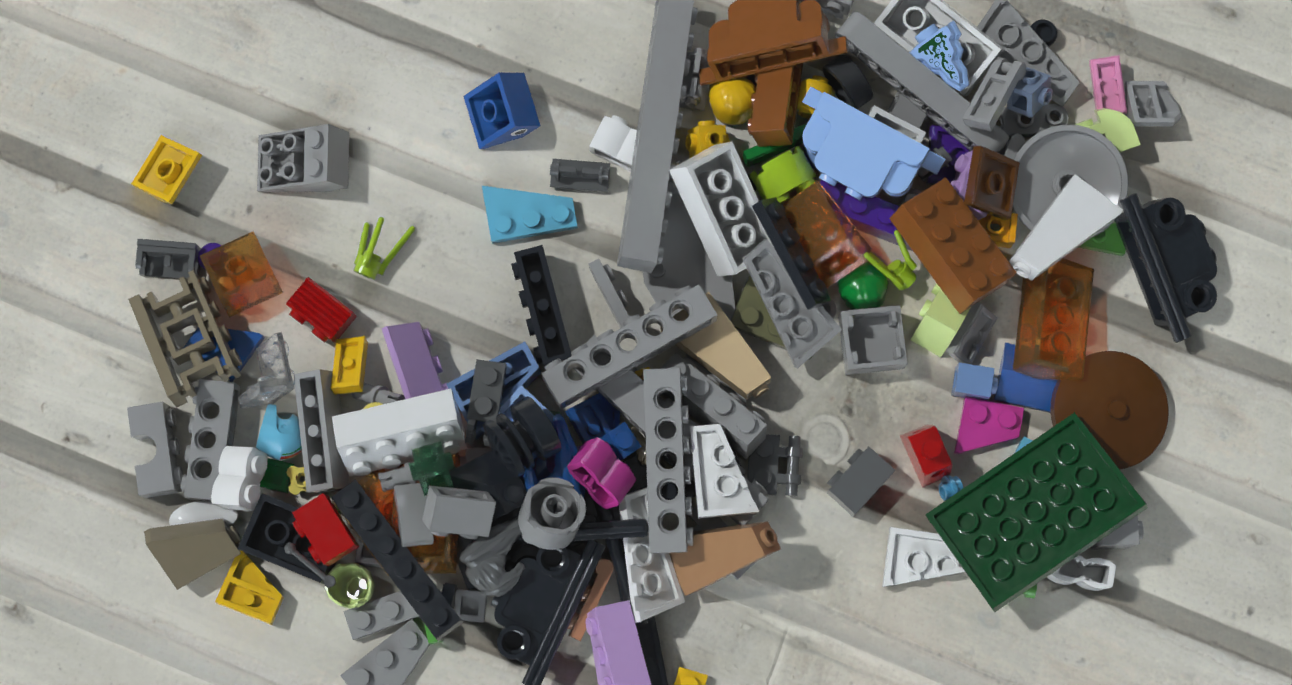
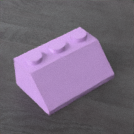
[381,322,449,399]

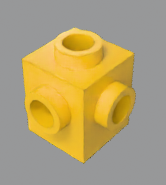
[685,120,730,159]

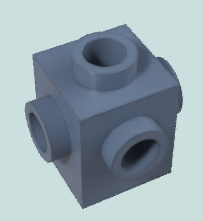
[1007,67,1053,118]

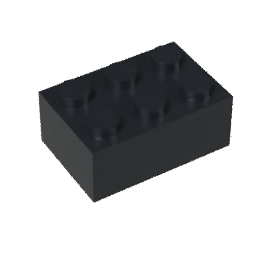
[238,493,350,584]

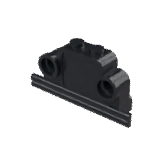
[1115,193,1217,343]
[490,540,606,685]

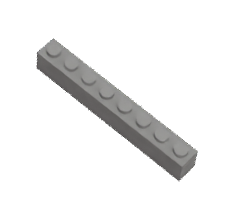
[573,335,768,525]

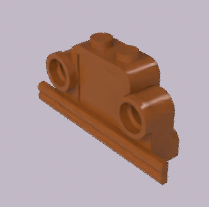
[699,0,848,86]

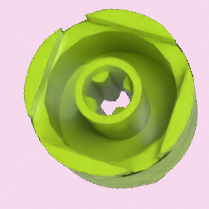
[749,146,817,204]

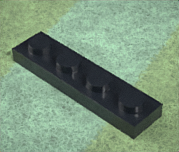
[752,197,832,310]

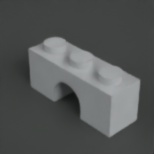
[127,402,183,498]

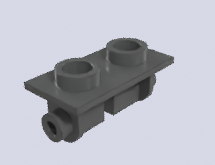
[550,159,610,192]

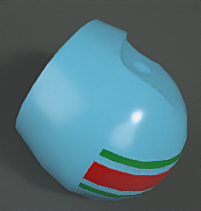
[256,404,302,460]

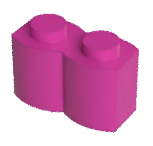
[567,437,636,509]

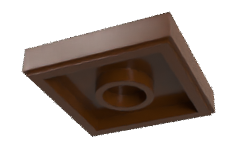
[964,146,1020,220]

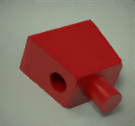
[900,424,952,488]

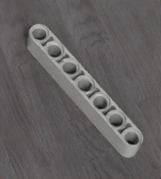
[835,12,1009,153]

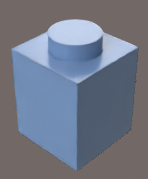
[951,362,998,400]

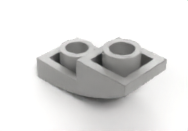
[394,483,434,547]

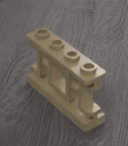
[128,270,242,407]

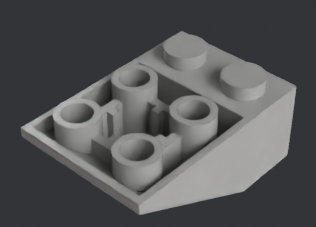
[257,124,349,192]

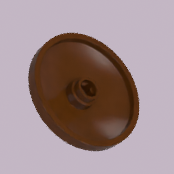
[1050,351,1169,469]

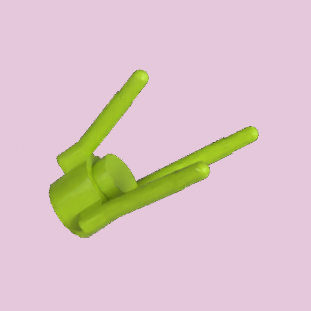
[353,217,415,280]
[855,230,917,290]

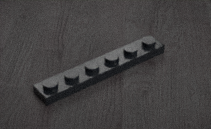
[331,479,463,641]

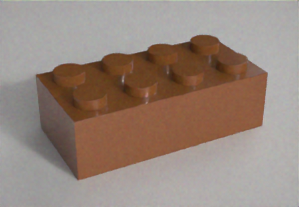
[889,178,1017,314]

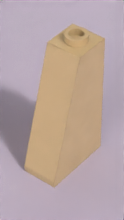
[660,292,771,400]

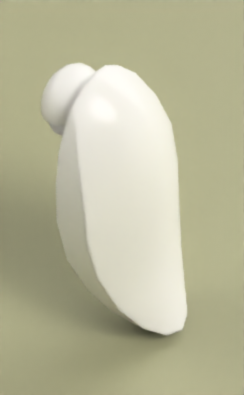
[169,501,238,526]

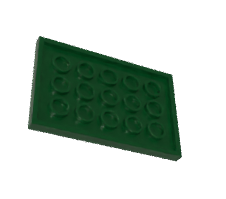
[925,412,1148,613]

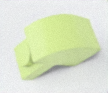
[1075,108,1141,153]

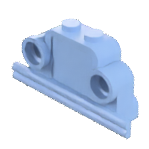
[802,86,946,200]

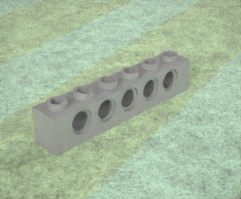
[542,284,717,409]
[643,368,693,554]

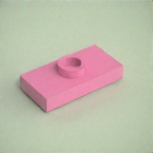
[1089,55,1127,114]

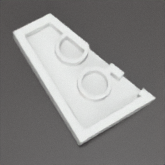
[689,424,759,518]
[882,527,965,587]

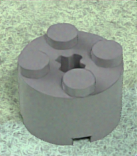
[518,478,586,550]

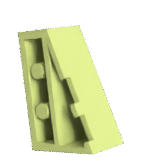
[910,283,971,357]

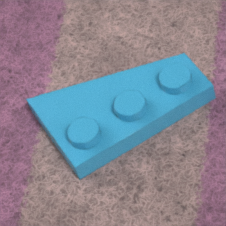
[482,186,578,244]

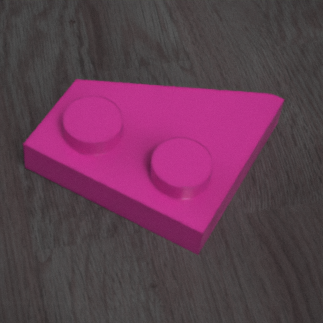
[954,396,1024,454]

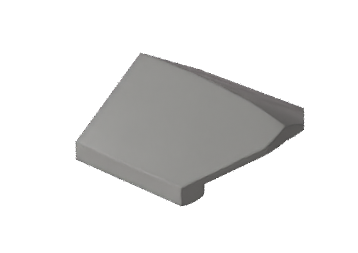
[1124,81,1182,126]

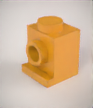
[978,213,1018,248]

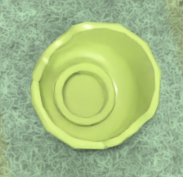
[325,563,375,608]

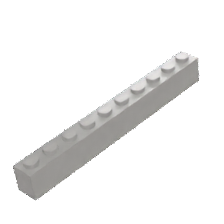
[617,0,698,273]

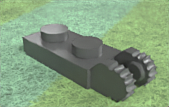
[465,359,507,447]

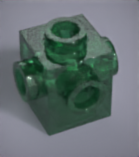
[409,441,455,496]

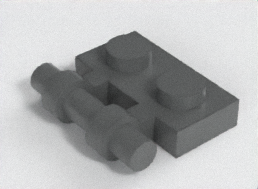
[747,434,803,496]

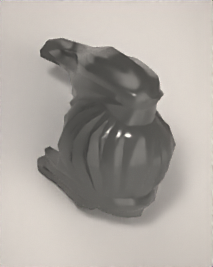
[460,516,525,597]

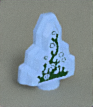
[909,21,969,91]

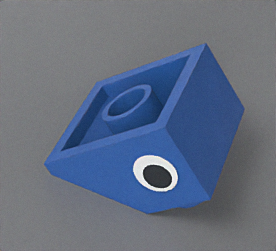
[463,72,541,149]

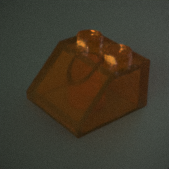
[200,231,283,318]

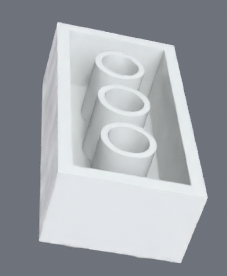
[874,0,1005,96]
[669,141,773,276]
[332,388,467,477]

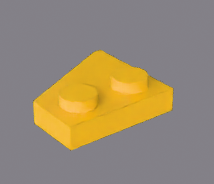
[215,550,284,625]

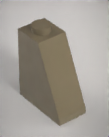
[144,518,242,590]

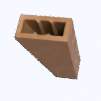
[669,521,781,596]

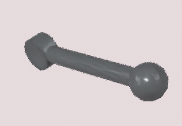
[284,542,336,588]

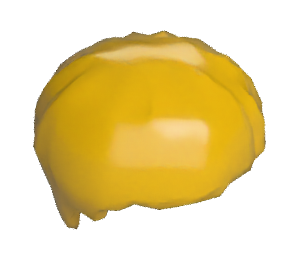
[709,76,756,125]

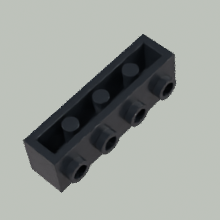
[511,245,572,368]

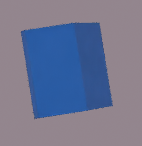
[994,343,1063,413]

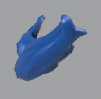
[524,414,585,498]

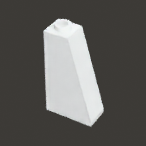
[1009,174,1123,281]

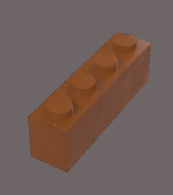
[748,63,803,147]

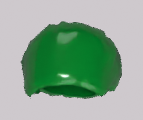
[837,261,889,310]

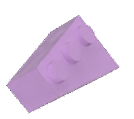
[586,600,651,685]

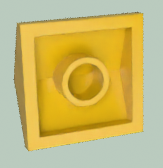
[131,135,202,205]

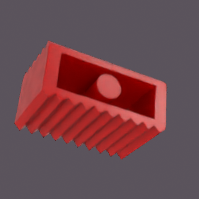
[286,277,357,344]

